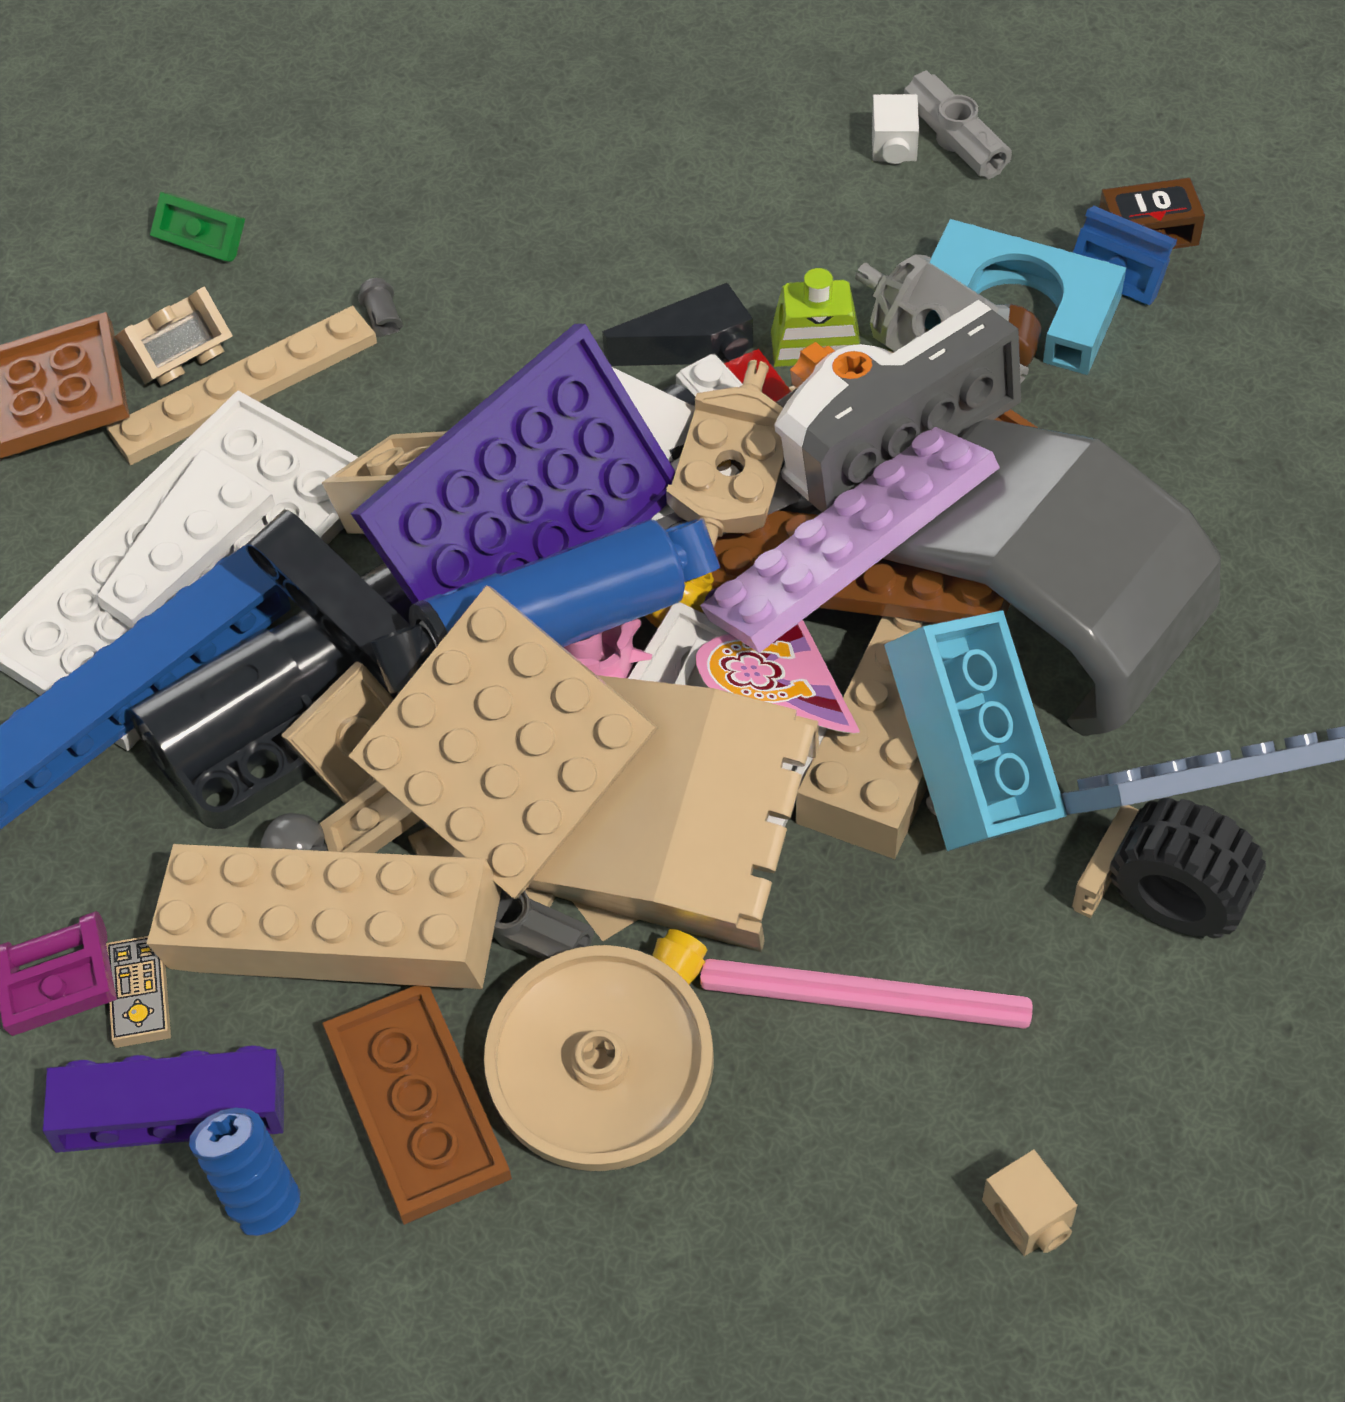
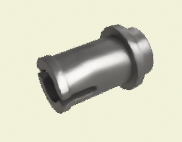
[358,278,403,337]

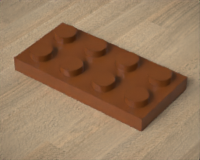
[323,985,512,1225]

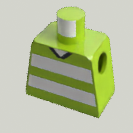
[771,268,860,367]

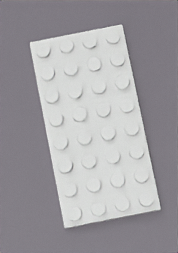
[0,390,358,751]

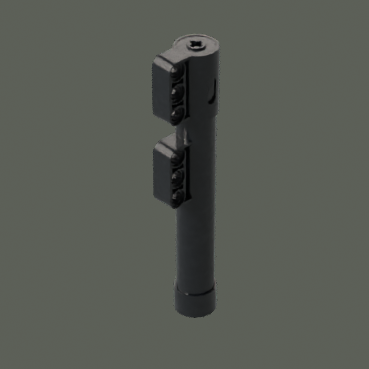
[128,384,696,829]

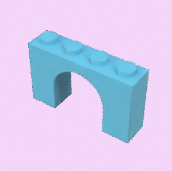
[925,219,1126,375]

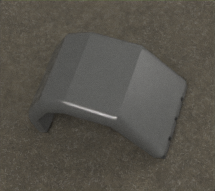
[884,419,1221,736]

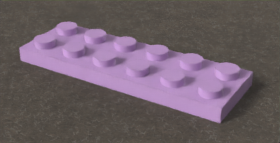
[700,427,1000,653]

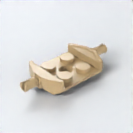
[666,360,784,547]

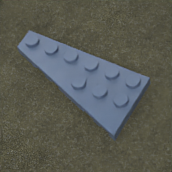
[1061,726,1345,815]

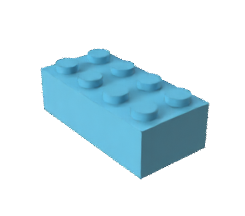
[884,610,1067,851]

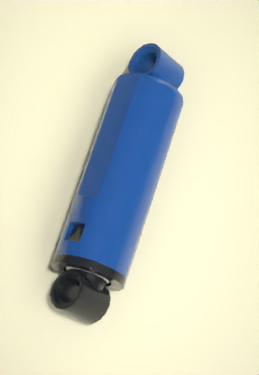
[371,518,720,693]

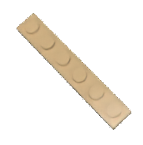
[106,306,377,465]

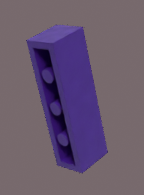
[43,1046,284,1153]

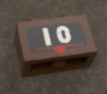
[1099,177,1205,249]

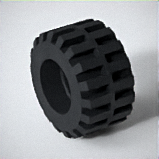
[1109,798,1266,939]

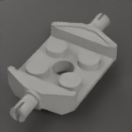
[855,254,1029,383]

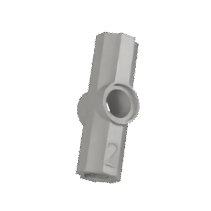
[904,70,1012,179]

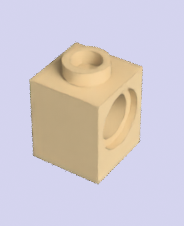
[982,1149,1077,1256]

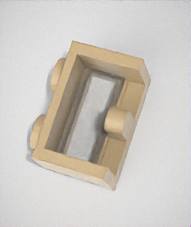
[114,286,233,386]

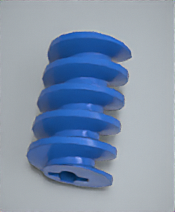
[189,1108,300,1236]

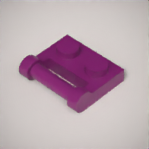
[0,911,117,1036]

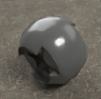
[260,813,327,851]

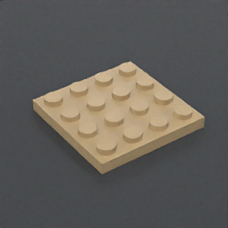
[349,585,659,899]

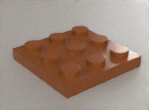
[0,312,130,458]

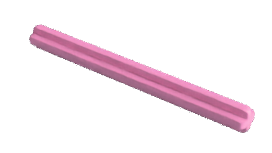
[700,959,1033,1029]

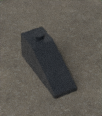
[602,283,753,366]

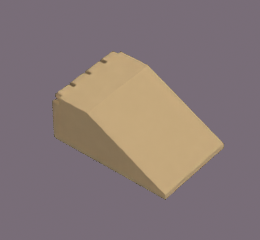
[452,675,819,952]

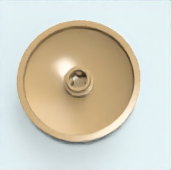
[484,945,714,1171]

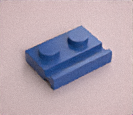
[1073,206,1177,305]

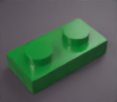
[150,192,246,262]

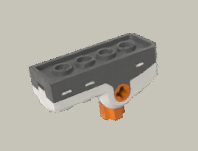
[774,300,1021,512]

